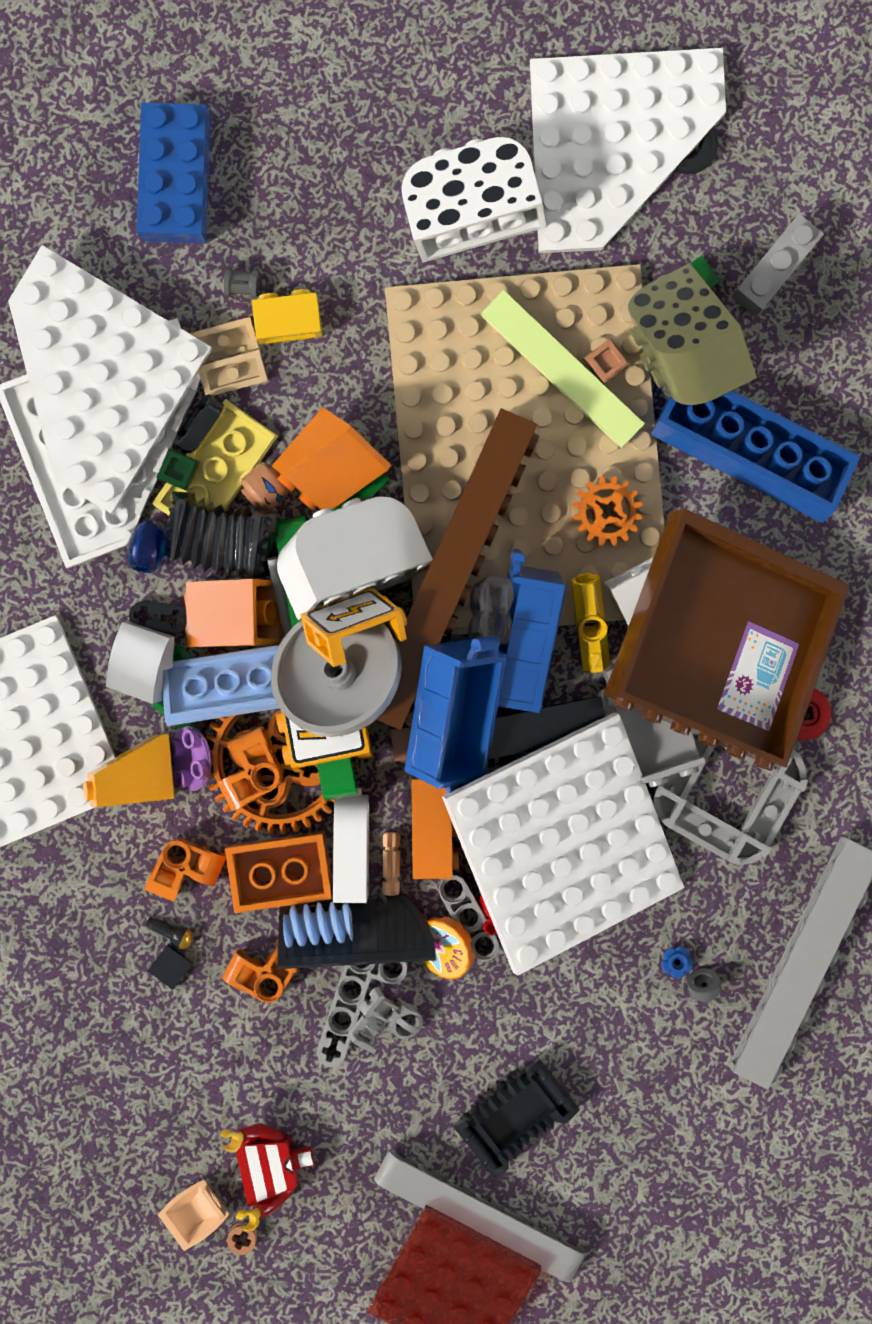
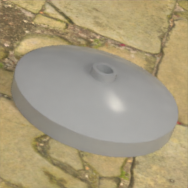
[271,620,402,737]

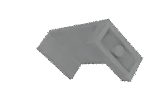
[603,668,706,787]

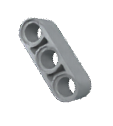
[439,872,499,961]

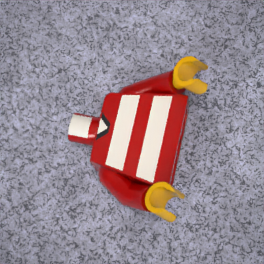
[220,1123,315,1231]

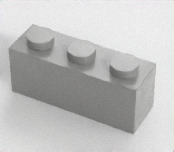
[731,214,824,317]

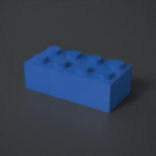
[136,102,211,244]

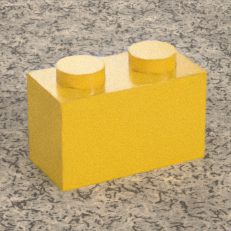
[252,289,323,345]

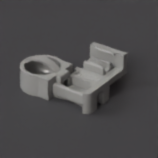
[348,987,423,1054]

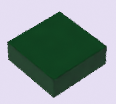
[156,448,200,491]

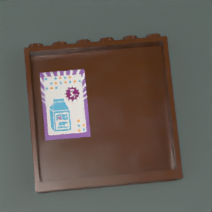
[604,508,850,771]

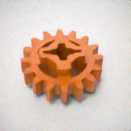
[572,476,643,547]

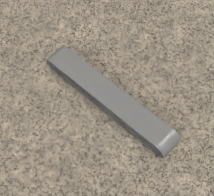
[374,1149,586,1282]

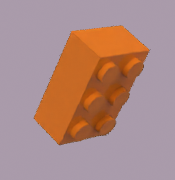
[412,776,459,879]
[225,831,333,913]

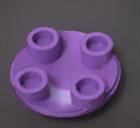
[169,726,212,791]

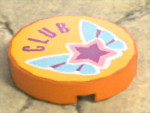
[422,916,476,980]

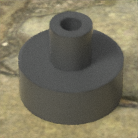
[687,968,721,1003]

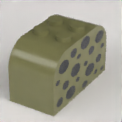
[628,263,757,405]

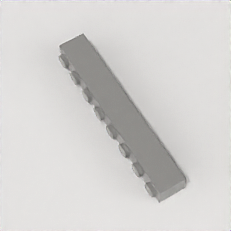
[728,836,872,1090]

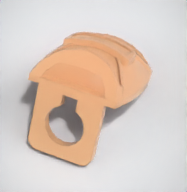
[158,1179,229,1251]

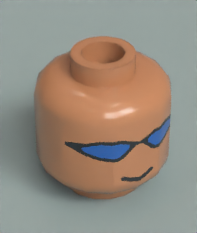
[240,462,289,510]

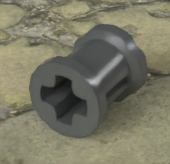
[224,267,260,299]

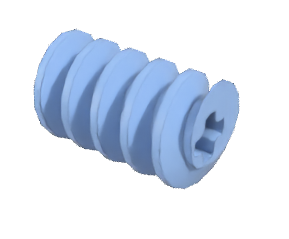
[283,902,353,947]

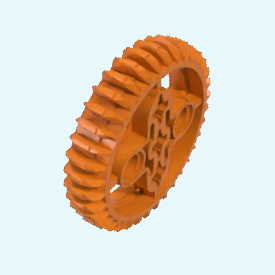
[206,710,355,834]

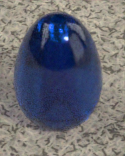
[126,520,166,573]

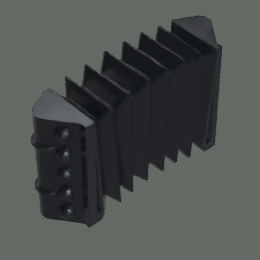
[165,491,278,578]
[453,1058,579,1178]

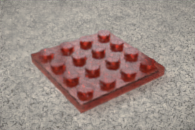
[366,1205,541,1324]

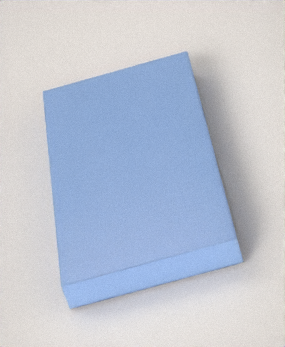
[163,645,279,726]

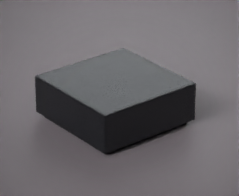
[147,944,193,990]

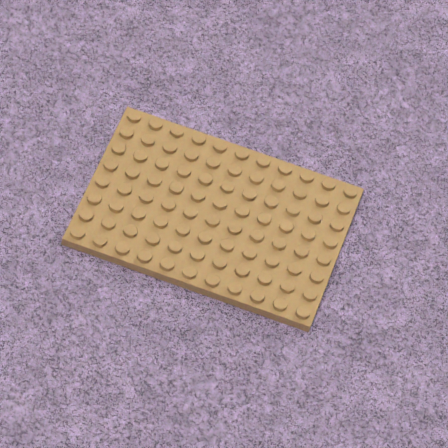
[385,264,664,637]

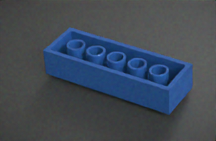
[650,391,861,523]

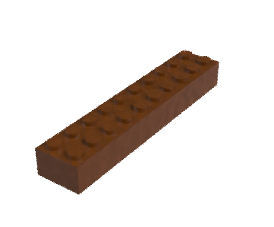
[376,408,540,730]

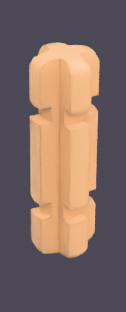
[382,832,401,896]

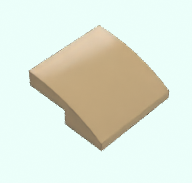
[189,316,268,396]

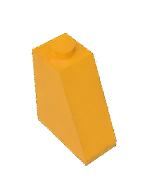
[83,734,174,807]

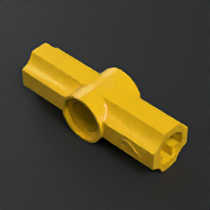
[571,573,611,673]

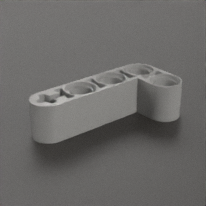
[317,962,408,1067]

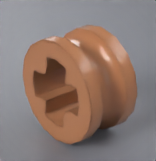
[227,1222,257,1255]

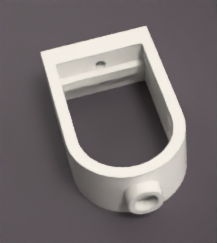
[333,788,369,903]

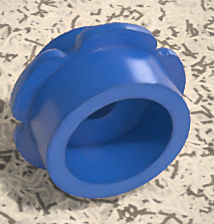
[661,946,693,978]

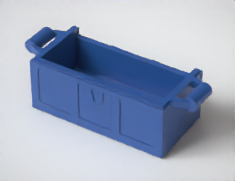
[496,549,566,713]
[405,636,507,794]

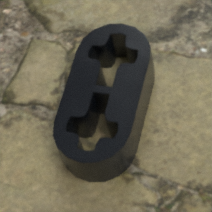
[174,394,224,453]
[129,601,187,634]

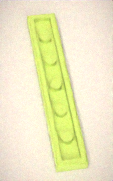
[481,290,645,448]

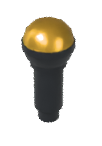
[146,917,193,949]

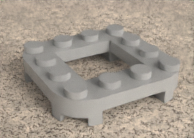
[651,733,808,865]

